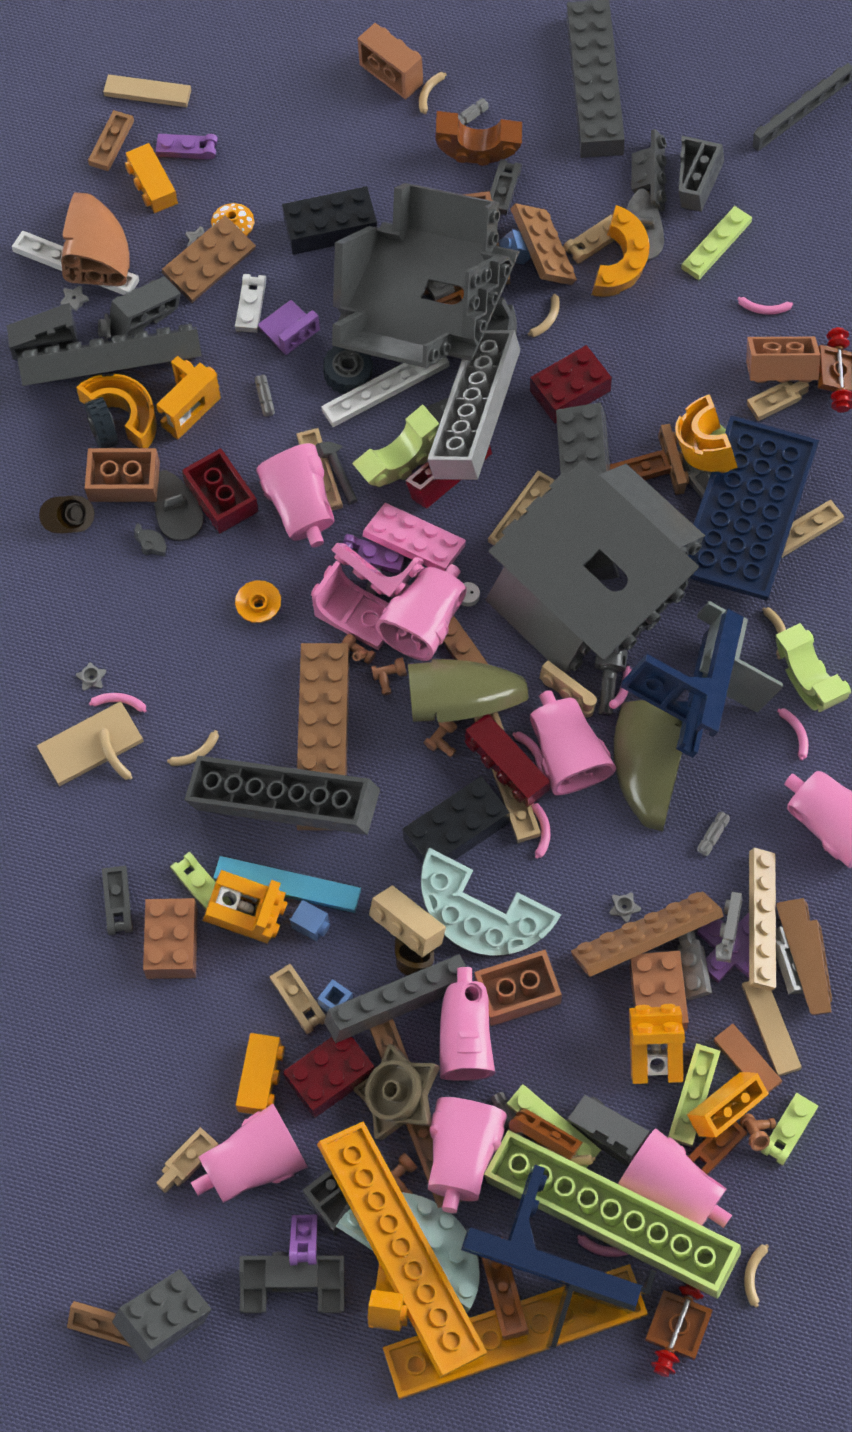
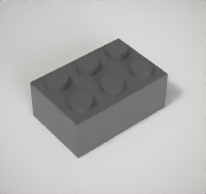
[112,1269,211,1363]

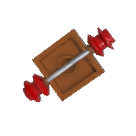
[818,327,852,413]
[645,1283,713,1377]

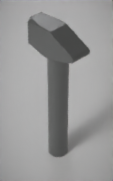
[316,441,358,504]

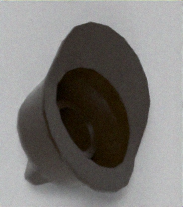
[39,495,95,534]
[395,937,434,976]

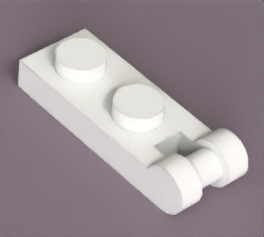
[235,274,266,333]

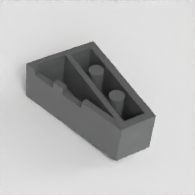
[679,136,725,212]
[109,276,181,338]
[7,303,78,360]
[567,1095,650,1167]
[303,1170,350,1237]

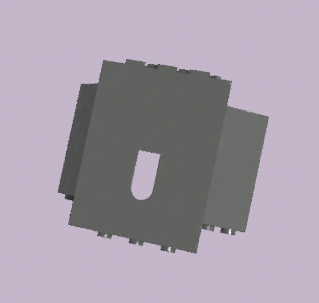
[332,183,520,368]
[485,460,705,673]

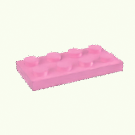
[363,503,466,571]

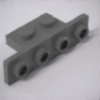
[631,129,667,212]

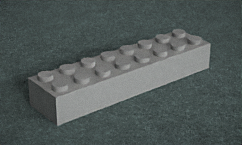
[427,330,520,480]

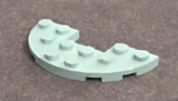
[421,848,561,955]
[336,1192,480,1313]

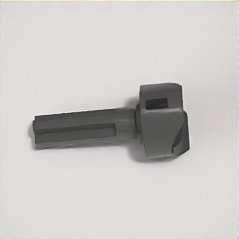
[595,650,628,716]

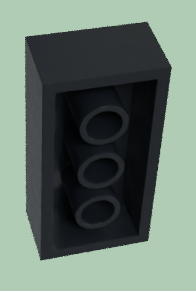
[282,186,377,255]
[402,776,510,865]

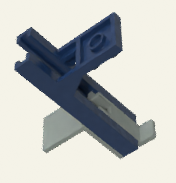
[621,601,783,758]

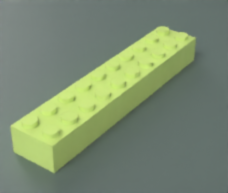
[484,1130,741,1299]

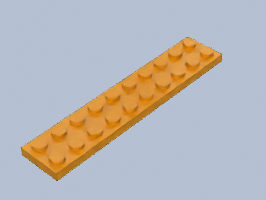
[317,1121,487,1378]
[383,1264,648,1400]

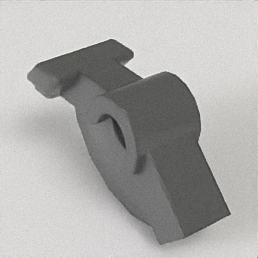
[134,523,167,557]

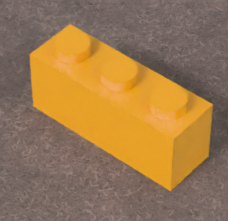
[125,143,178,214]
[236,1033,285,1114]
[687,1072,769,1137]

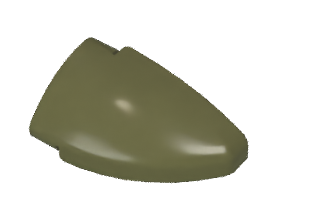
[408,659,529,723]
[613,700,683,831]

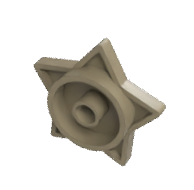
[353,1044,440,1140]

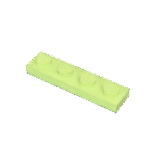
[681,206,752,280]
[668,1043,720,1147]
[506,1084,601,1168]

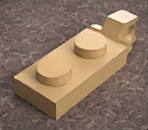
[747,381,809,421]
[156,1127,219,1193]

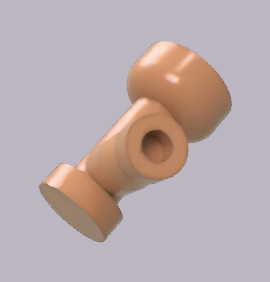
[342,633,376,665]
[371,657,407,695]
[423,721,457,758]
[740,1114,776,1151]
[391,1153,418,1194]

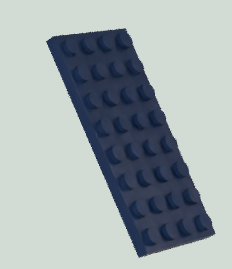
[689,415,819,601]

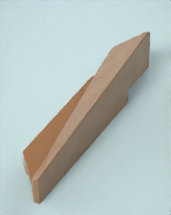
[776,898,832,1015]

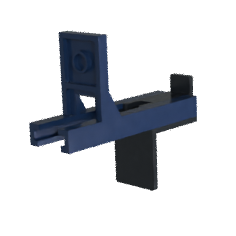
[461,1165,656,1349]

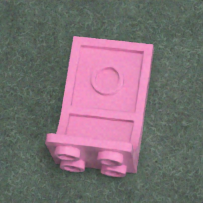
[331,543,425,597]
[311,561,389,650]

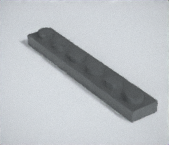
[752,63,852,151]

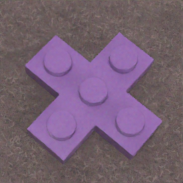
[697,913,749,983]

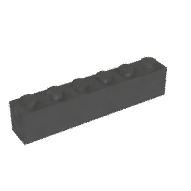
[324,954,467,1043]

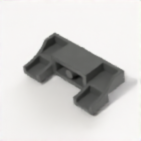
[239,1252,345,1313]

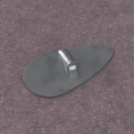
[627,189,664,260]

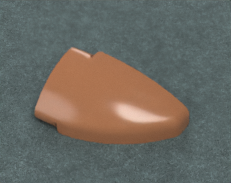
[61,192,130,286]

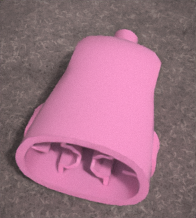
[256,444,334,548]
[375,564,467,661]
[530,690,616,795]
[784,771,852,868]
[439,967,495,1081]
[428,1097,507,1213]
[191,1104,308,1203]
[618,1128,732,1228]

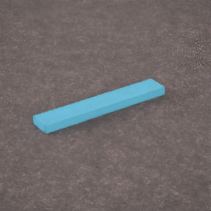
[213,856,361,913]

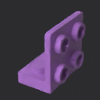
[258,300,320,355]

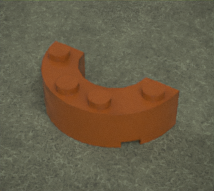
[435,111,522,166]

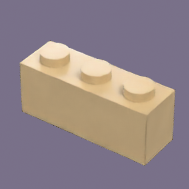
[369,885,446,957]

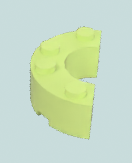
[352,405,440,487]
[776,623,851,712]

